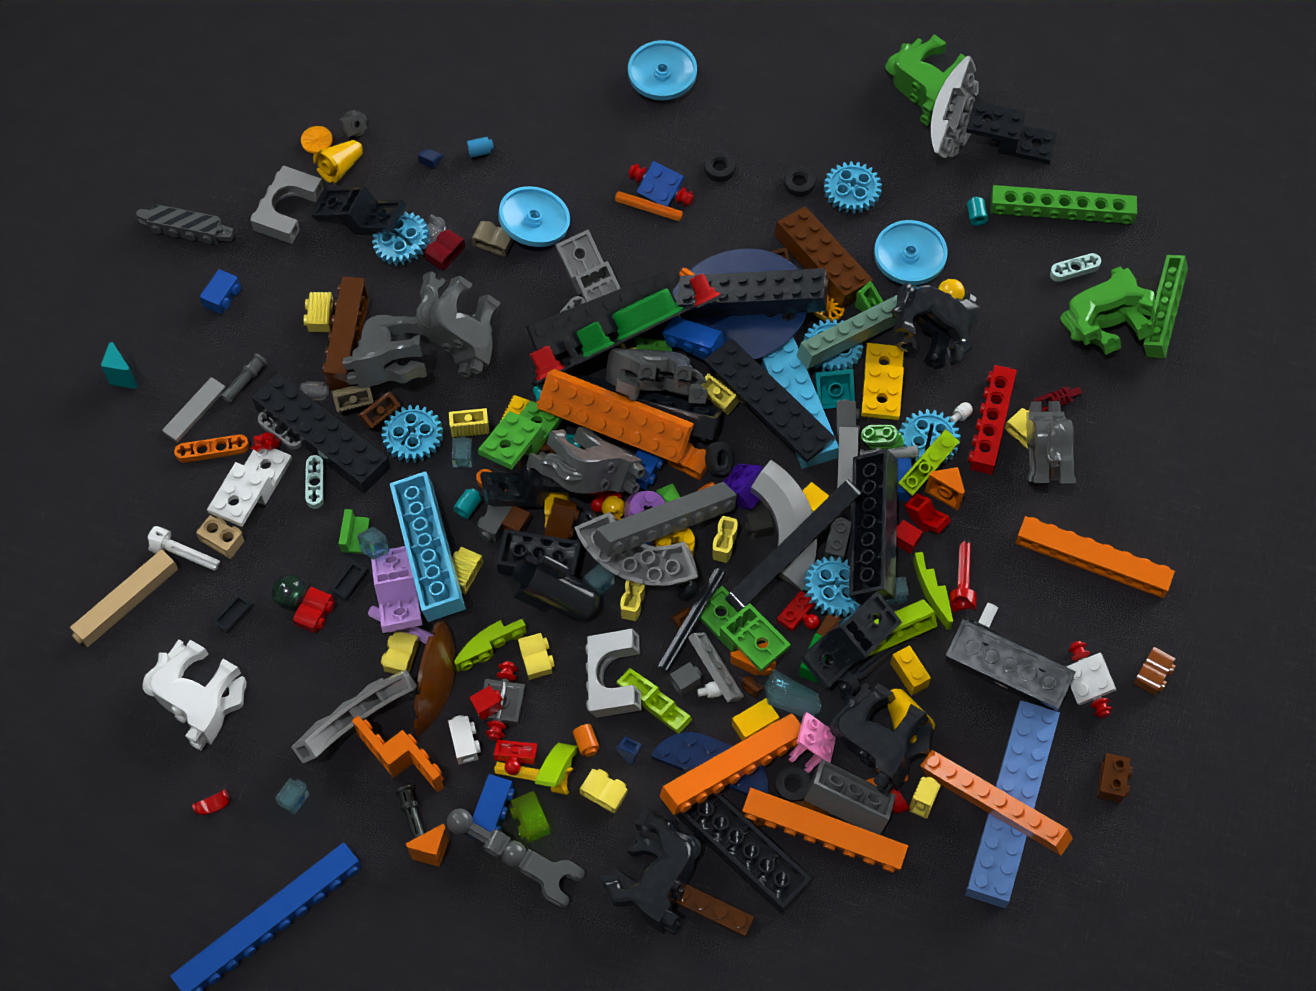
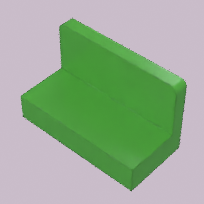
[339,509,370,554]

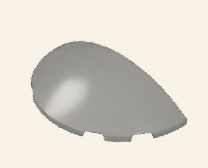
[931,56,979,158]

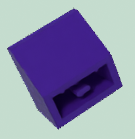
[722,464,764,509]

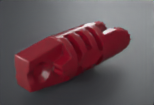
[1034,386,1082,412]

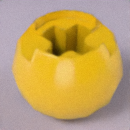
[602,496,625,518]

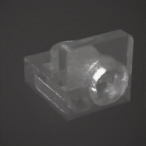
[427,214,446,244]

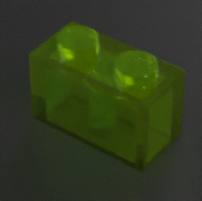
[509,791,551,843]

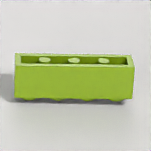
[867,599,937,657]

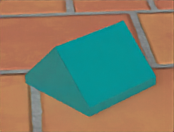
[101,342,138,389]
[814,369,855,409]

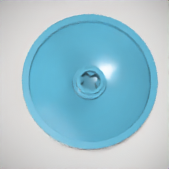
[628,40,697,100]
[498,186,570,247]
[874,220,947,285]

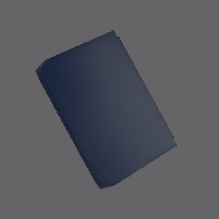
[418,148,443,169]

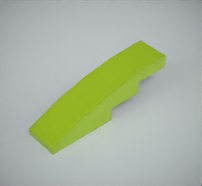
[913,552,953,630]
[617,668,692,734]
[535,742,578,787]

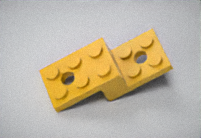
[861,343,904,420]

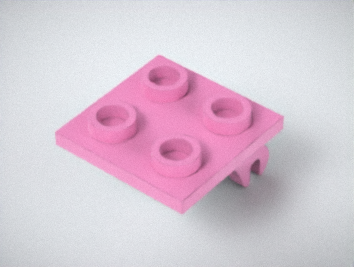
[788,712,836,773]

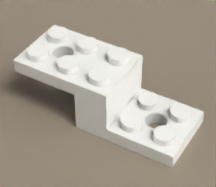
[207,448,293,527]

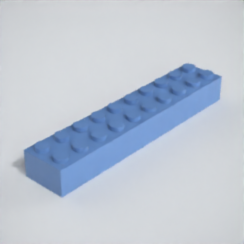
[965,700,1060,908]

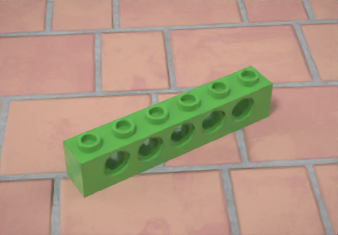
[1144,255,1188,358]

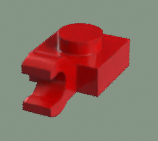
[251,432,281,452]

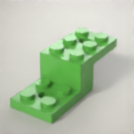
[478,400,563,470]
[699,586,791,672]

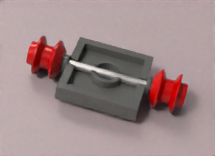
[478,662,525,741]

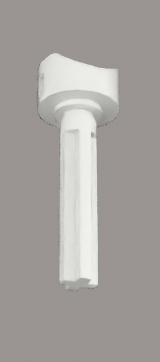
[148,526,220,571]

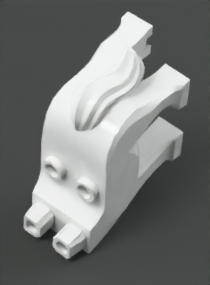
[143,639,247,751]

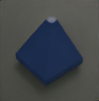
[616,736,642,765]

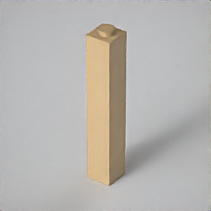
[70,549,178,647]

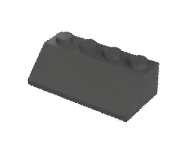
[804,759,896,835]

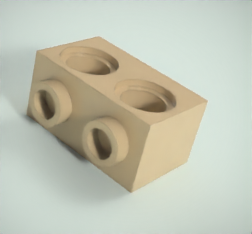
[196,515,245,559]

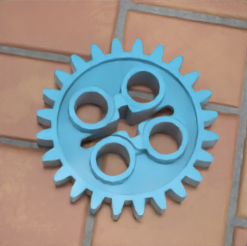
[824,161,882,214]
[372,211,430,266]
[803,319,863,372]
[381,405,443,463]
[899,409,960,467]
[803,556,860,617]

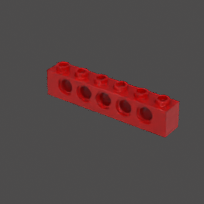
[968,365,1017,475]

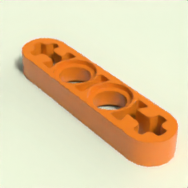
[174,435,250,463]

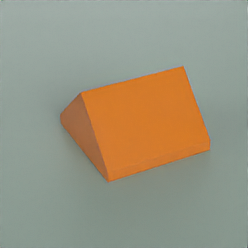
[925,467,965,511]
[406,824,449,867]

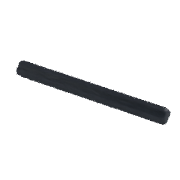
[658,568,725,672]

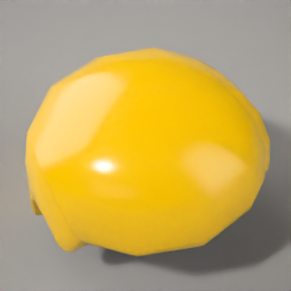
[938,279,965,300]

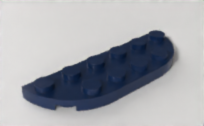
[651,732,768,796]

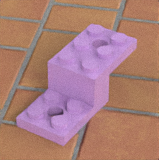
[371,546,422,633]

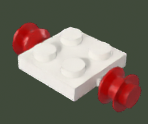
[1066,641,1116,718]

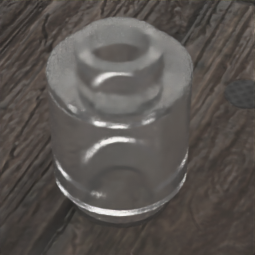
[300,381,329,400]

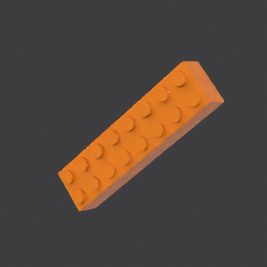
[537,369,694,463]

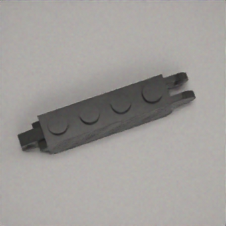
[136,205,234,245]

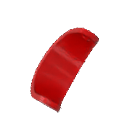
[192,789,230,815]
[890,789,911,814]

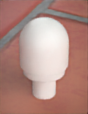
[950,402,973,423]
[697,681,723,698]

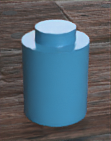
[467,137,494,158]

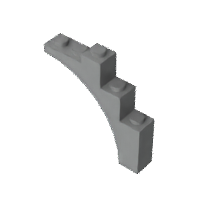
[292,670,417,763]

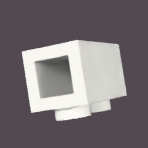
[448,715,481,764]

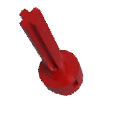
[950,542,977,612]

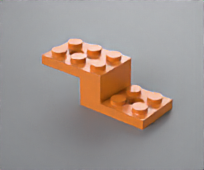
[352,715,444,793]

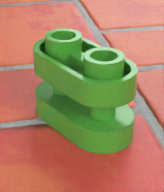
[861,425,904,450]

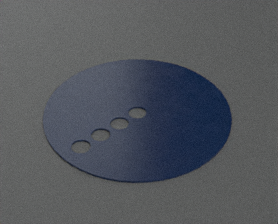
[668,249,807,360]

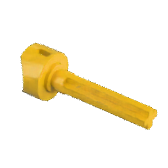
[494,761,573,795]

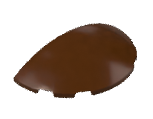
[414,621,456,736]

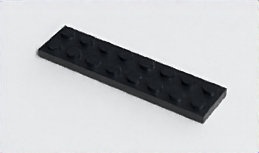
[704,338,835,463]

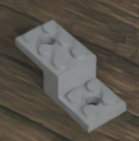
[555,230,620,302]

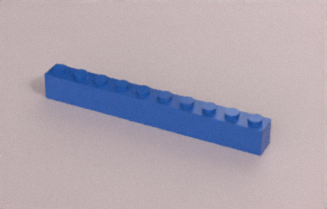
[170,842,361,991]

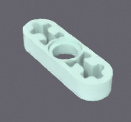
[1050,253,1101,282]
[305,455,324,509]

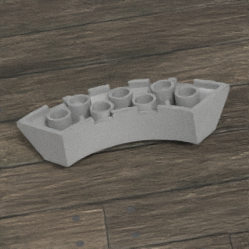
[750,460,817,591]
[574,512,698,586]

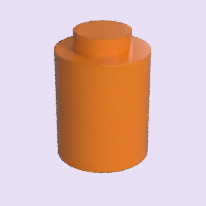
[572,724,600,757]

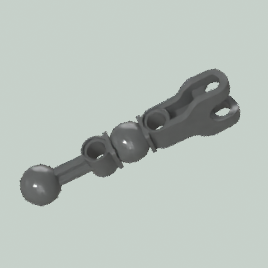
[446,808,585,908]

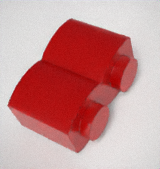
[293,587,335,634]

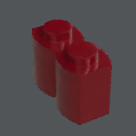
[425,229,465,270]

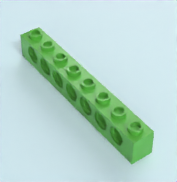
[990,185,1137,224]

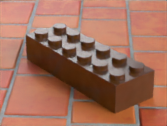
[774,206,873,308]
[322,276,369,391]

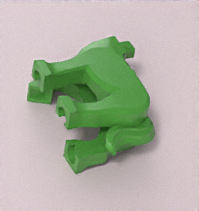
[885,34,966,126]
[1060,267,1155,355]

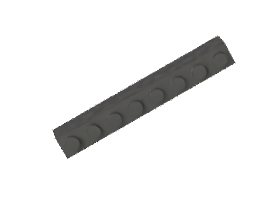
[595,482,737,557]

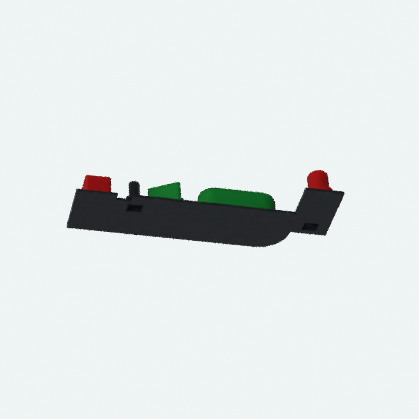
[529,274,725,385]

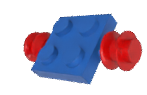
[628,161,694,207]

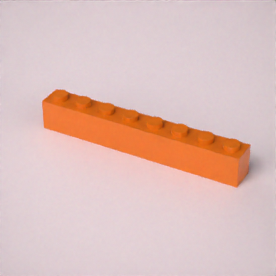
[1015,516,1175,598]
[660,713,801,815]
[921,750,1073,856]
[741,788,908,873]

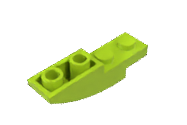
[898,429,960,496]
[454,619,527,672]

